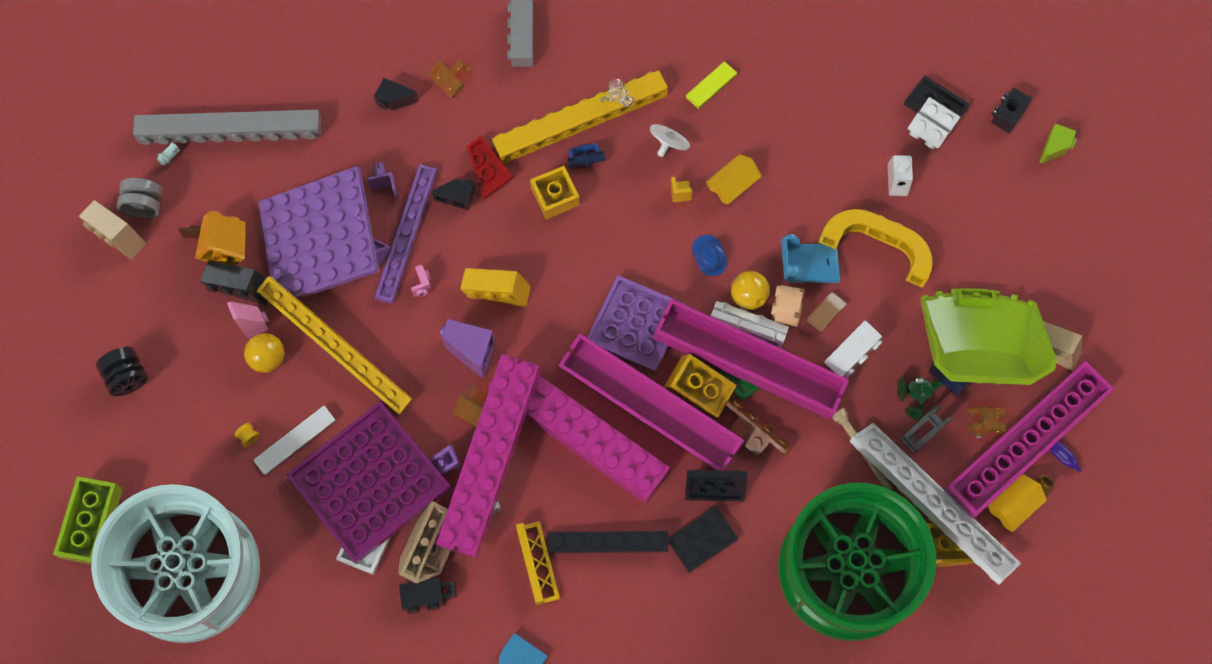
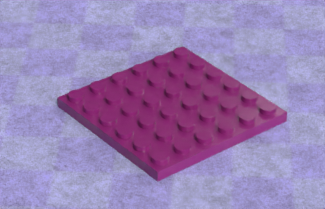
[286,401,452,564]

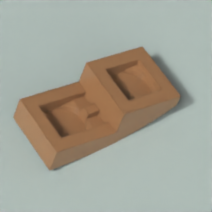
[807,292,847,332]

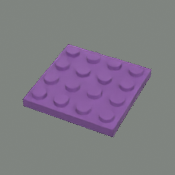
[587,275,687,373]

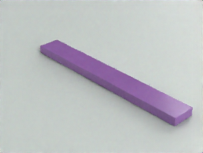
[374,164,438,304]

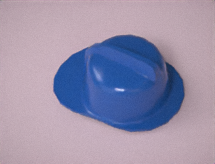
[692,235,727,276]

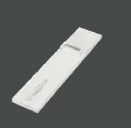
[254,406,336,475]

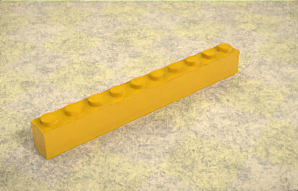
[492,70,668,164]

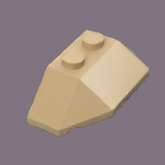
[398,501,451,583]

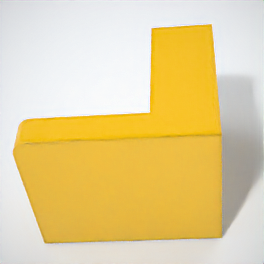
[670,177,692,202]

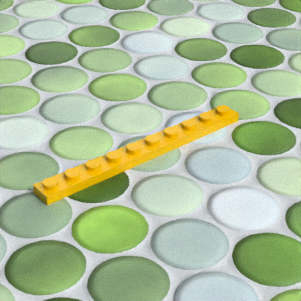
[257,276,413,415]

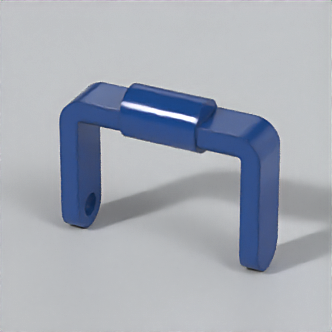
[567,143,599,158]

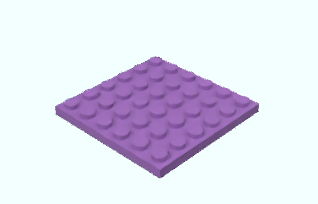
[258,166,379,299]

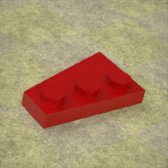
[466,135,514,200]

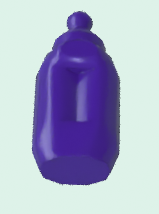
[1050,441,1082,472]

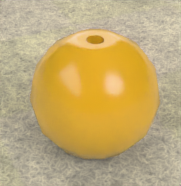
[731,271,770,310]
[244,333,285,373]

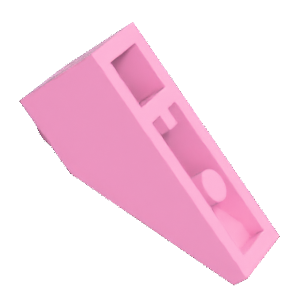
[227,301,269,338]

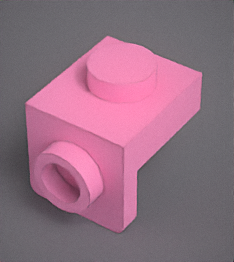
[411,265,432,297]

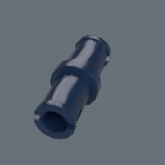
[567,150,606,169]

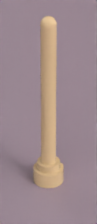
[832,408,893,490]

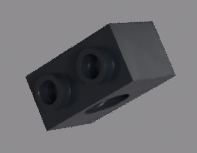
[991,87,1032,134]

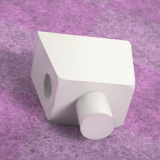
[888,155,913,196]

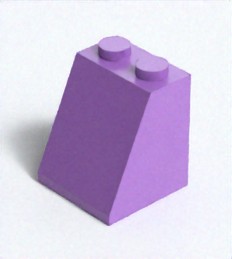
[440,319,495,378]

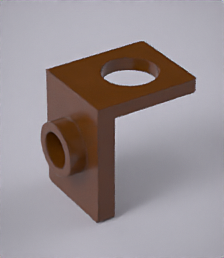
[179,226,201,238]

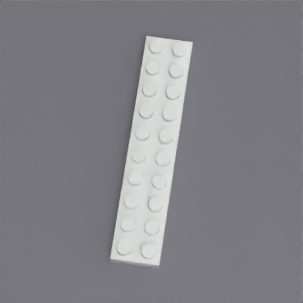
[849,423,1021,585]

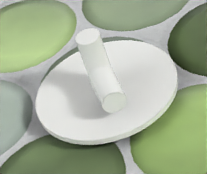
[650,124,690,157]

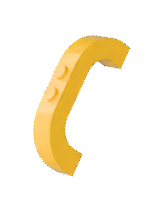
[819,209,932,288]

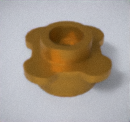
[1034,475,1054,495]

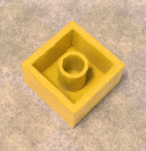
[530,166,580,220]

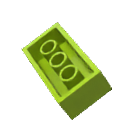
[53,476,123,565]

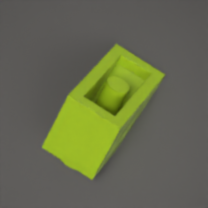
[1039,123,1077,163]

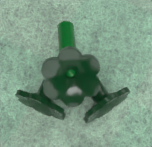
[897,377,942,421]

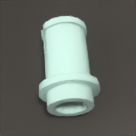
[156,143,180,166]

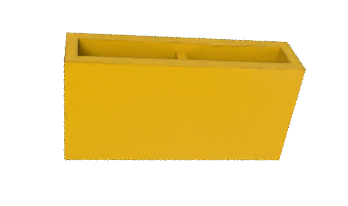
[706,154,762,204]
[988,474,1047,532]

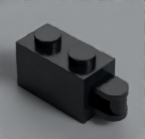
[399,578,457,614]

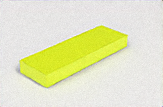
[686,61,737,109]

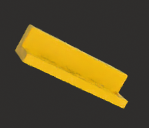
[516,521,560,606]

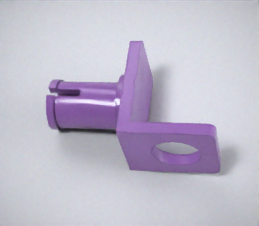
[367,162,398,199]

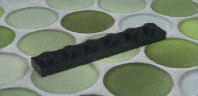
[548,531,669,554]

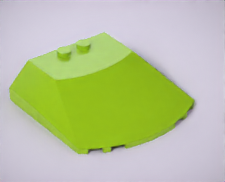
[921,288,1057,385]

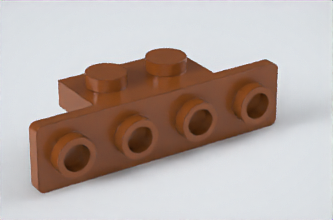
[725,399,791,457]

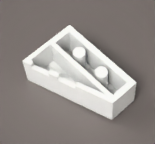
[824,321,884,379]

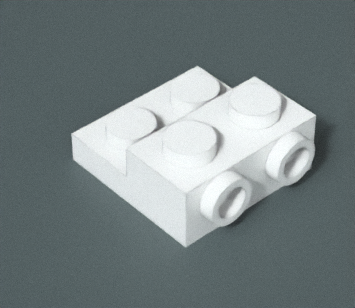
[907,97,961,149]

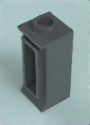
[901,405,952,453]

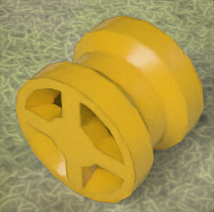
[234,423,260,448]

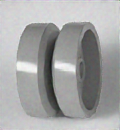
[116,178,163,219]

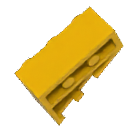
[460,268,531,307]

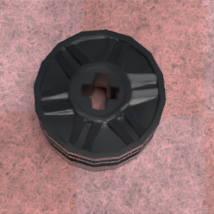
[96,346,148,397]

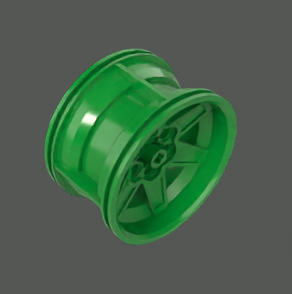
[778,483,936,641]

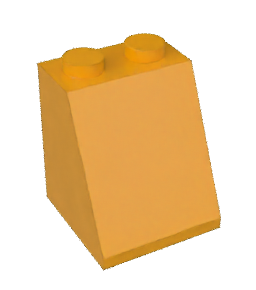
[195,211,246,266]

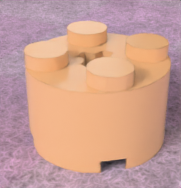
[771,285,805,327]

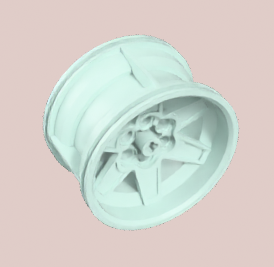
[91,484,260,643]

